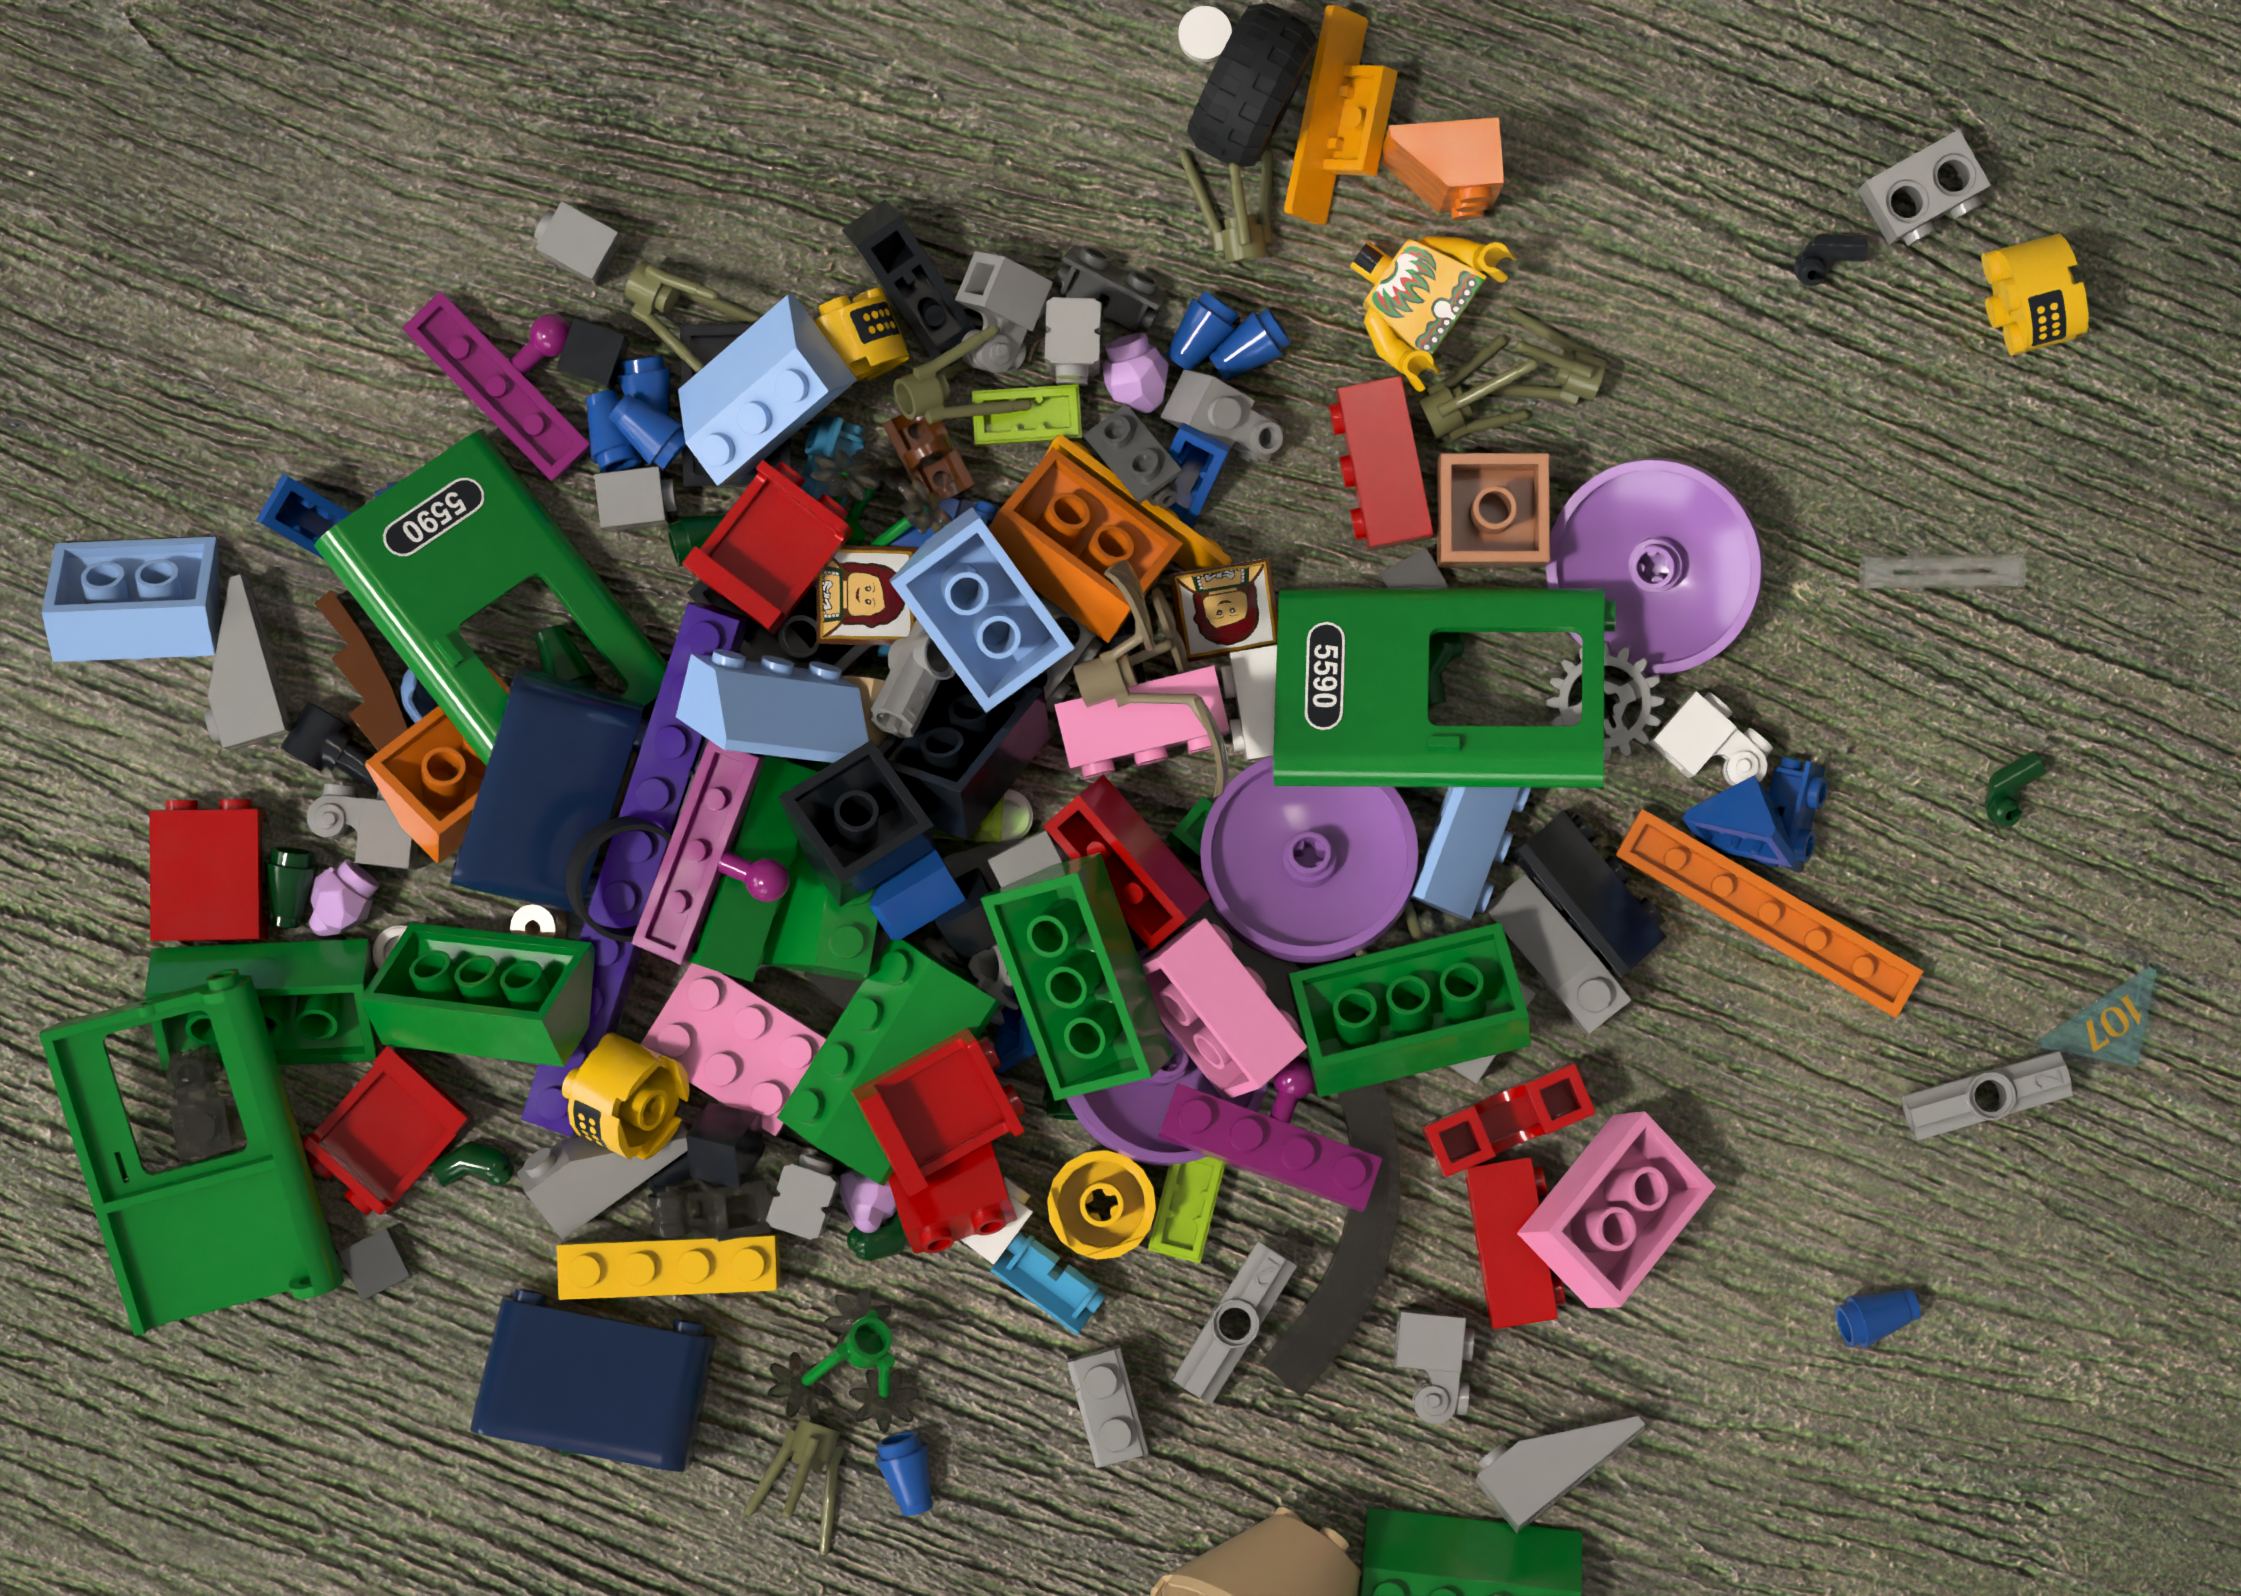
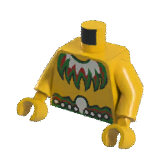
[1350,236,1517,392]

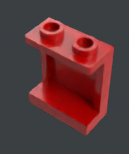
[682,460,853,635]
[149,799,268,942]
[851,1028,1026,1197]
[302,1046,475,1216]
[888,1141,1017,1254]

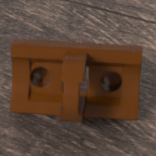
[882,414,975,508]

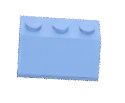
[678,293,857,486]
[889,507,1075,713]
[42,537,220,662]
[676,649,869,763]
[1410,787,1531,921]

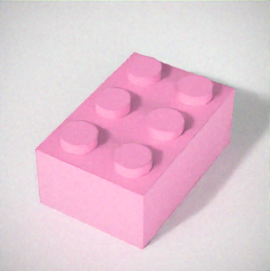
[1054,666,1230,780]
[1140,918,1307,1100]
[641,963,827,1136]
[1517,1111,1716,1308]

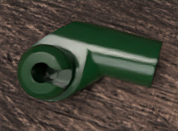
[1428,632,1465,706]
[1984,751,2046,827]
[430,1141,514,1187]
[847,1210,908,1261]

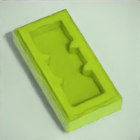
[971,384,1082,447]
[1148,1156,1226,1263]

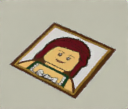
[817,545,917,646]
[1169,558,1278,662]

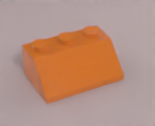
[1381,117,1504,221]
[988,447,1183,643]
[366,667,510,864]

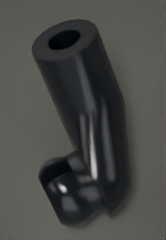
[1793,234,1867,287]

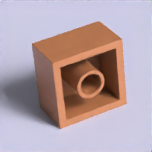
[1436,453,1550,568]

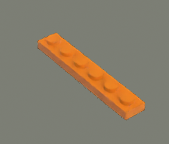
[1614,809,1924,1018]

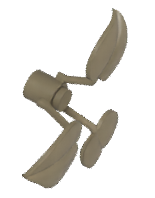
[1073,560,1229,798]

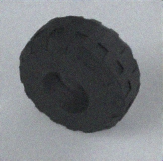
[1187,3,1318,167]

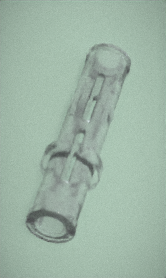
[1859,550,2026,593]

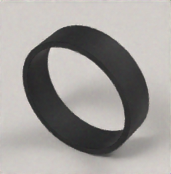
[565,816,672,942]

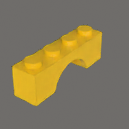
[557,1233,781,1300]

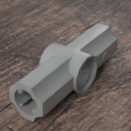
[870,619,956,738]
[1901,1051,2073,1141]
[1172,1241,1297,1405]

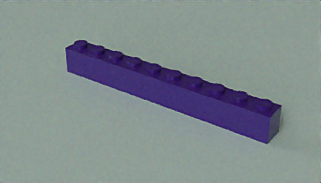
[521,601,750,1137]

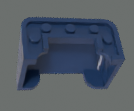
[450,665,649,914]
[470,1288,717,1472]

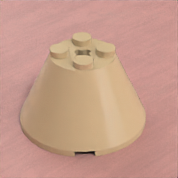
[1150,1507,1362,1596]

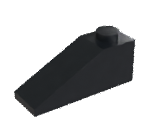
[842,200,976,370]

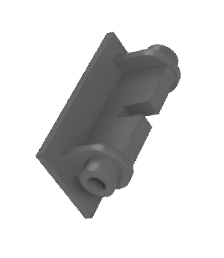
[1053,245,1168,332]
[1083,404,1183,508]

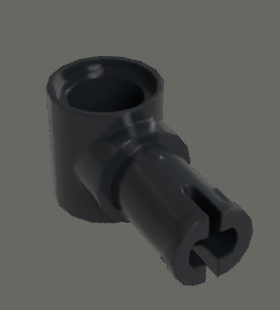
[280,701,379,792]

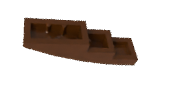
[314,590,413,752]

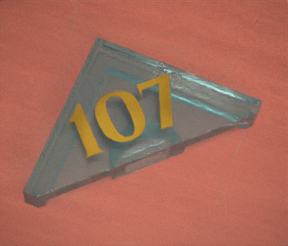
[2036,968,2157,1067]

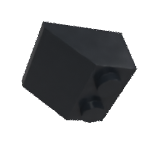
[779,740,934,907]

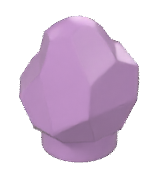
[1102,332,1169,414]
[309,859,379,936]
[840,1168,897,1233]

